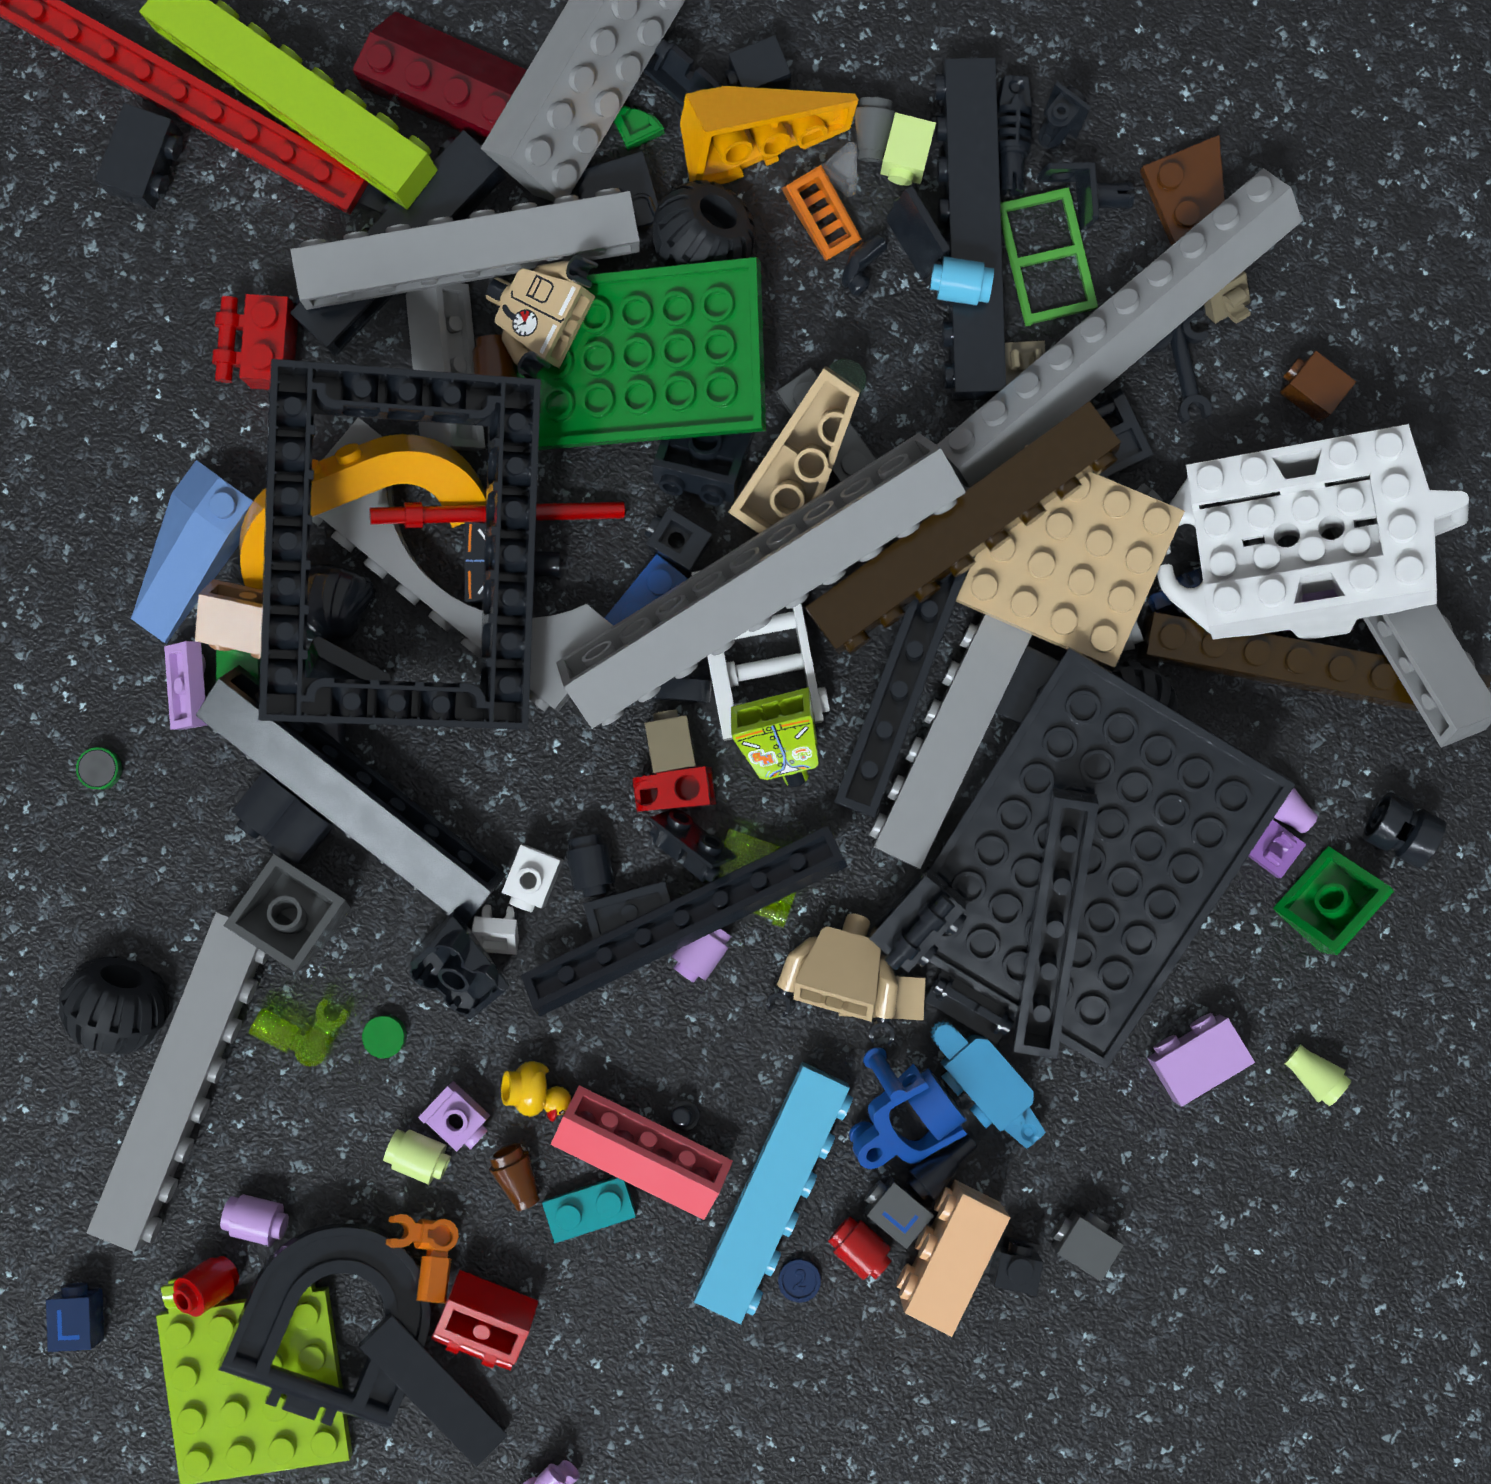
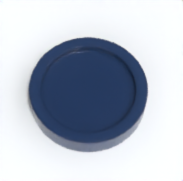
[778,1258,821,1303]

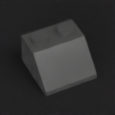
[223,854,351,973]

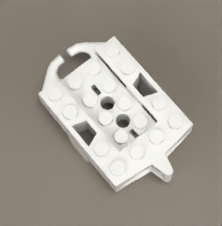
[1157,424,1469,640]

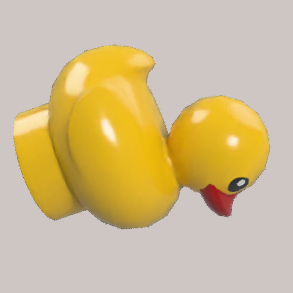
[501,1061,571,1122]

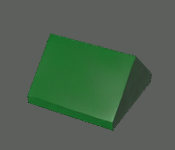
[1273,846,1394,956]

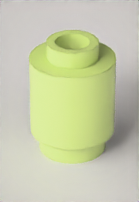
[383,1129,451,1185]

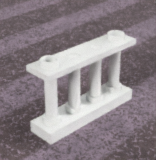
[692,571,830,741]

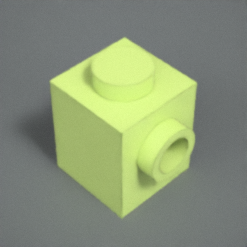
[880,112,936,186]

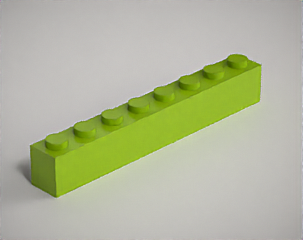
[139,0,438,210]

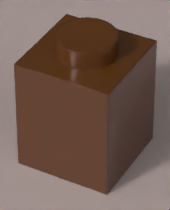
[1280,351,1356,423]

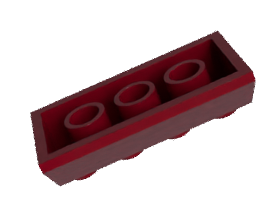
[353,11,527,142]

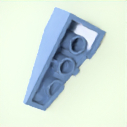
[131,460,253,644]

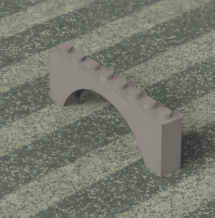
[312,417,613,712]

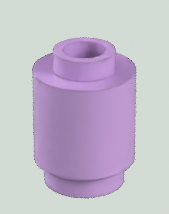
[671,929,732,983]
[220,1194,289,1246]

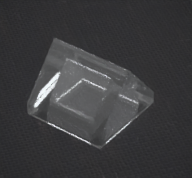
[823,142,857,197]

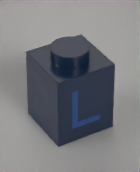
[46,1282,104,1352]

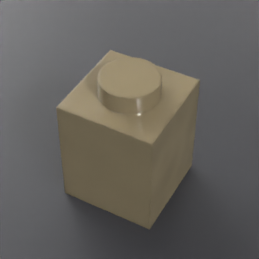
[645,710,696,774]

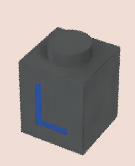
[864,1176,934,1249]

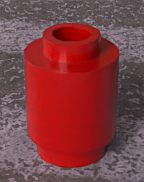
[828,1216,892,1280]
[173,1256,239,1317]

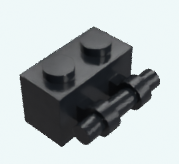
[869,867,967,973]

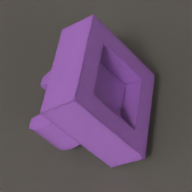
[1248,820,1306,878]

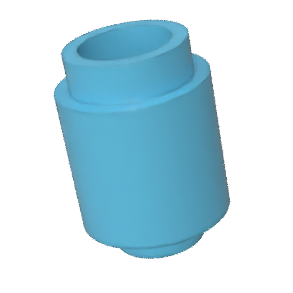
[930,256,994,306]

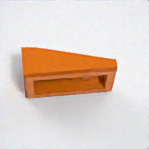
[781,165,862,261]

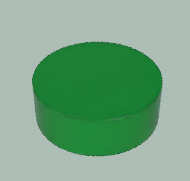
[362,1014,407,1058]

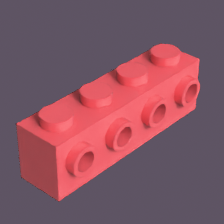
[550,1085,733,1220]

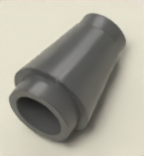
[855,97,895,162]

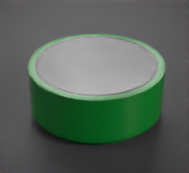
[76,747,122,790]

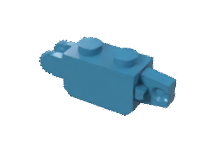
[930,1020,1046,1149]

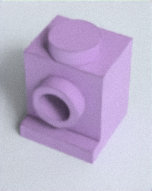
[418,1081,490,1151]

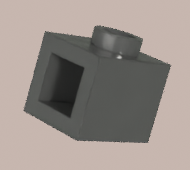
[1051,1210,1124,1282]

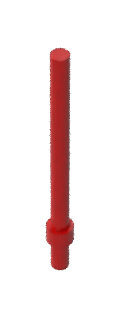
[369,502,625,528]

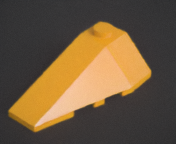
[680,86,859,184]

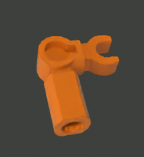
[386,1214,459,1303]

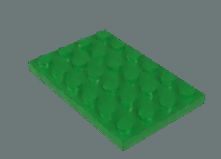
[516,257,766,450]

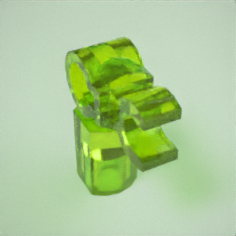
[249,999,350,1067]

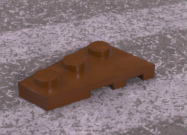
[1140,135,1225,246]

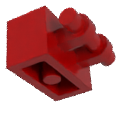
[212,294,298,390]
[431,1270,539,1371]

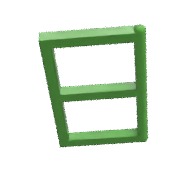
[1000,187,1098,326]

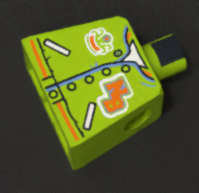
[731,687,819,787]

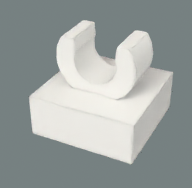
[472,905,519,955]

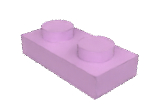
[164,641,207,730]

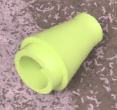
[1284,1044,1352,1106]

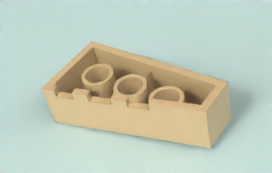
[728,366,861,534]

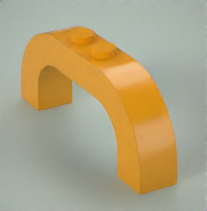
[240,434,486,590]

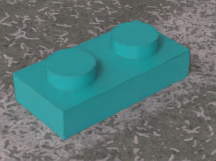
[542,1177,637,1243]

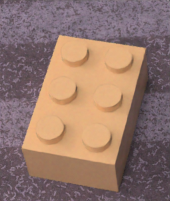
[896,1179,1010,1337]

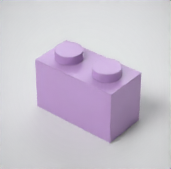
[1147,1013,1255,1107]

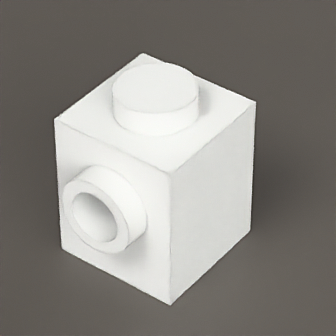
[502,845,564,912]

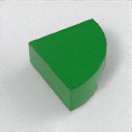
[613,106,665,151]

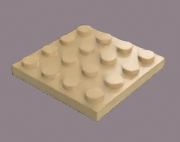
[956,445,1185,670]

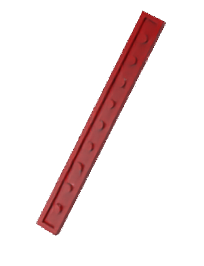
[0,0,369,215]

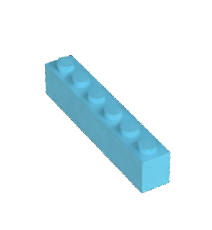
[694,1062,853,1324]

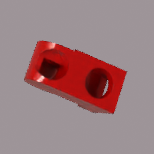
[632,766,716,812]

